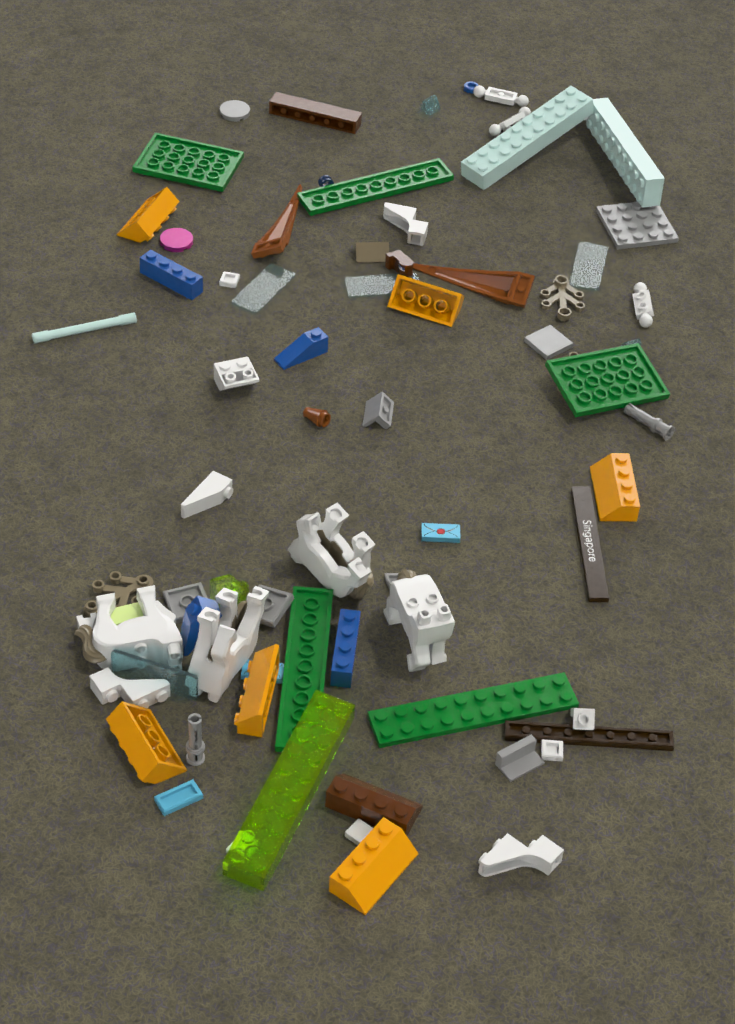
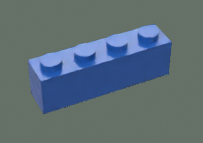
[139,250,203,300]
[330,609,361,688]

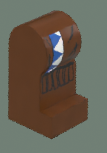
[385,250,414,277]

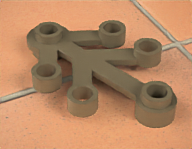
[540,275,585,322]
[84,571,154,617]

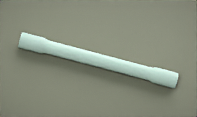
[32,312,137,344]

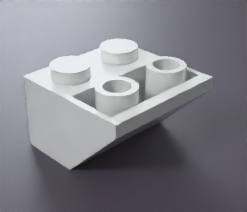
[214,357,259,391]

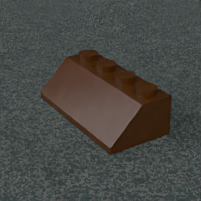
[325,773,423,836]

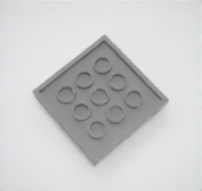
[596,201,679,250]

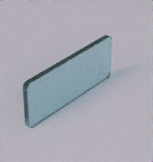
[569,242,608,291]
[232,264,295,314]
[345,273,419,298]
[111,649,198,701]

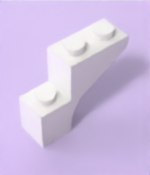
[383,202,428,246]
[90,667,170,708]
[478,833,564,877]

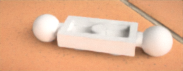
[473,85,529,107]
[489,107,531,136]
[632,282,654,328]

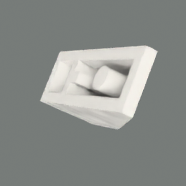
[181,471,233,518]

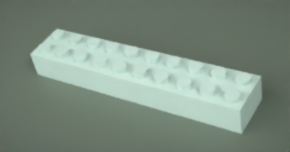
[461,86,593,190]
[586,98,664,208]

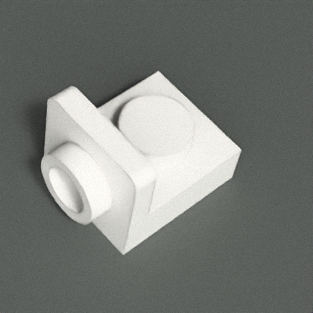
[570,708,595,730]

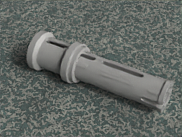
[624,403,675,441]
[186,713,205,766]

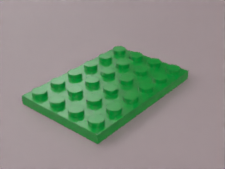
[132,133,244,192]
[545,343,670,417]

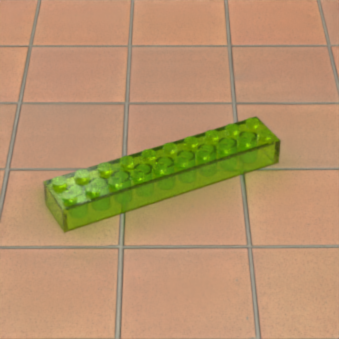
[223,690,355,891]

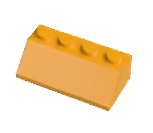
[116,187,180,243]
[387,274,465,327]
[590,453,640,521]
[234,644,279,737]
[106,701,187,784]
[329,817,418,915]

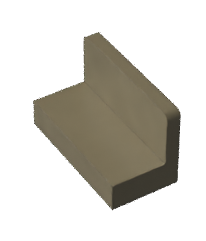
[354,242,389,263]

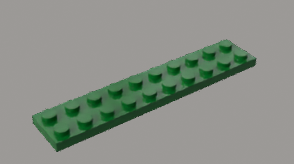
[297,158,454,216]
[275,586,333,755]
[367,672,579,748]

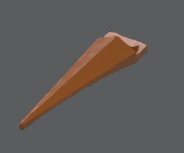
[251,184,302,259]
[413,263,535,308]

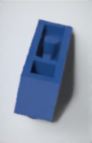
[274,327,328,370]
[180,595,222,656]

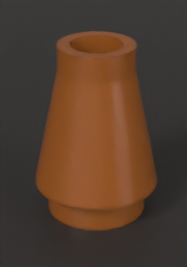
[303,407,331,427]

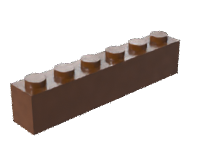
[269,92,362,134]

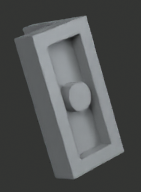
[363,392,394,429]
[495,734,545,782]

